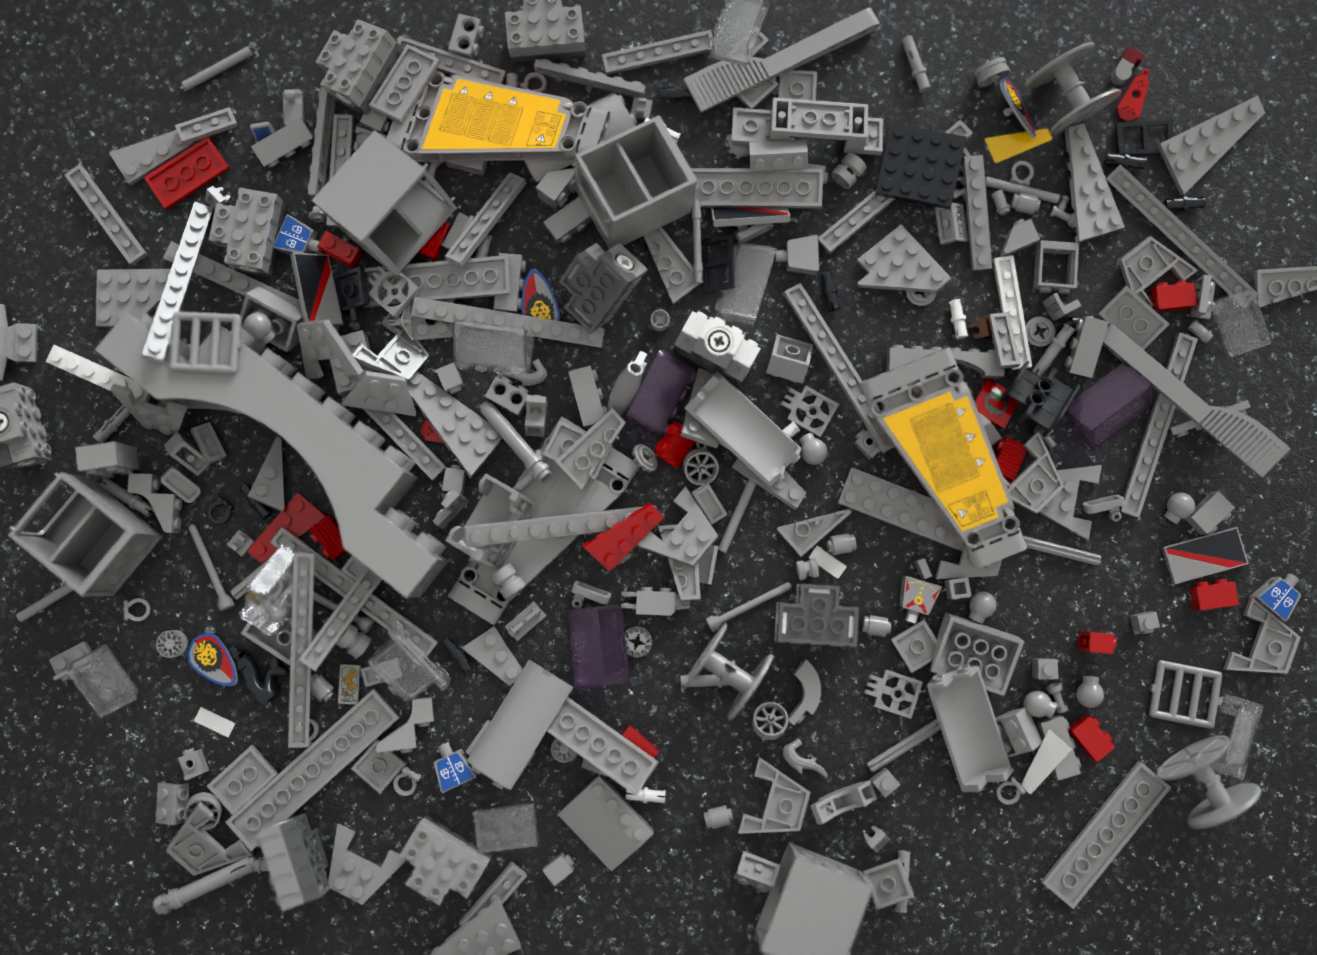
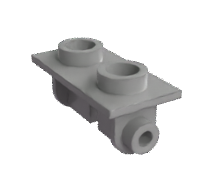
[505,601,547,641]

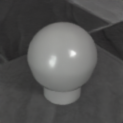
[243,313,276,344]
[799,433,828,465]
[1164,493,1195,524]
[969,591,997,624]
[1076,676,1104,708]
[1024,690,1057,718]

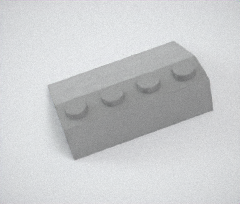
[930,612,1024,696]
[558,774,654,872]

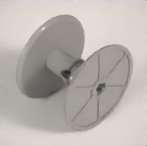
[1025,42,1122,134]
[681,623,773,721]
[1157,735,1262,829]

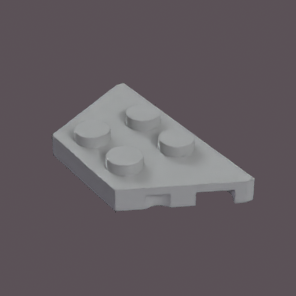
[341,371,416,416]

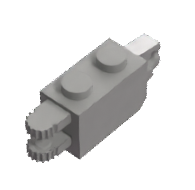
[621,587,690,616]

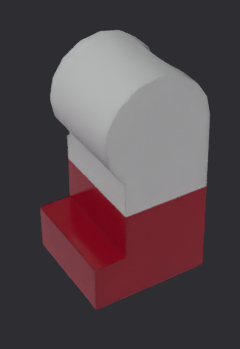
[1110,46,1146,85]

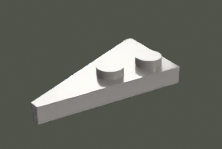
[248,436,284,512]
[776,509,851,557]

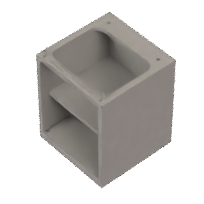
[572,115,697,249]
[312,130,457,276]
[8,472,163,596]
[755,842,873,955]

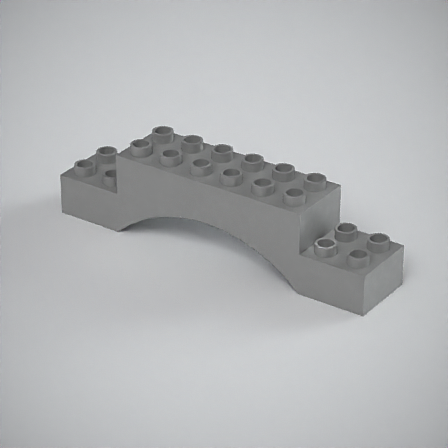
[95,312,449,598]

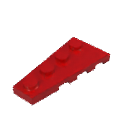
[247,493,326,564]
[582,503,664,572]

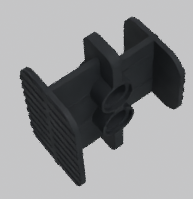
[1001,361,1080,437]

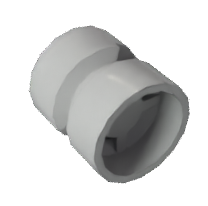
[831,153,867,189]
[490,563,526,600]
[336,624,371,658]

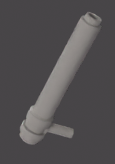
[480,401,552,491]
[153,856,257,915]

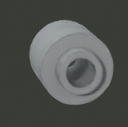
[1011,192,1041,215]
[827,533,857,555]
[862,615,891,637]
[310,673,334,702]
[704,805,733,829]

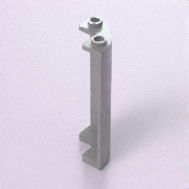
[523,92,637,182]
[685,370,802,487]
[467,660,573,790]
[927,664,1013,792]

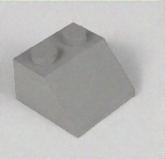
[766,334,813,384]

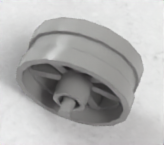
[973,57,1011,87]
[683,449,719,485]
[752,702,788,740]
[184,792,223,831]

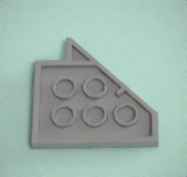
[857,225,951,292]
[96,269,171,327]

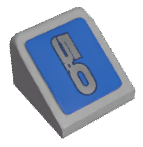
[250,122,275,142]

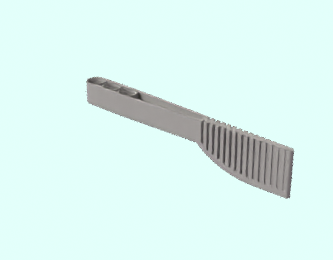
[683,8,880,113]
[1102,324,1291,478]

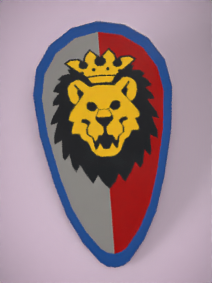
[999,77,1036,138]
[522,269,560,321]
[187,633,238,686]

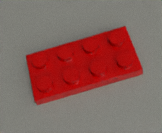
[144,136,230,210]

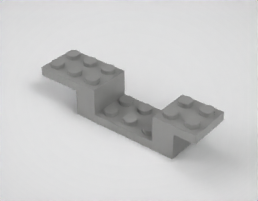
[731,97,883,155]

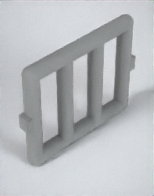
[168,312,242,374]
[1149,660,1223,729]

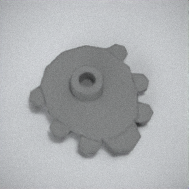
[725,134,749,159]

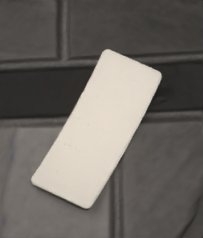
[809,546,846,578]

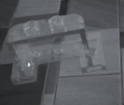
[239,544,318,636]
[368,620,450,703]
[1210,693,1264,780]

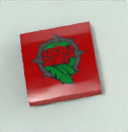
[974,378,1018,429]

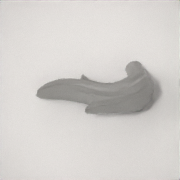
[497,358,547,387]
[782,738,828,778]

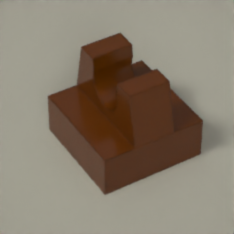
[970,317,992,339]

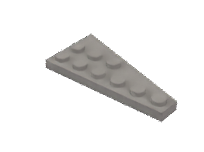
[1065,123,1125,243]
[407,371,503,479]

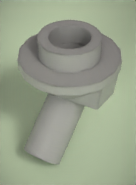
[308,205,327,223]
[1033,425,1057,449]

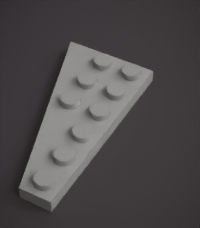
[1157,96,1265,196]
[430,897,521,955]

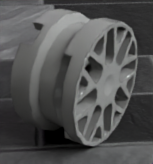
[156,630,188,658]
[551,738,578,763]

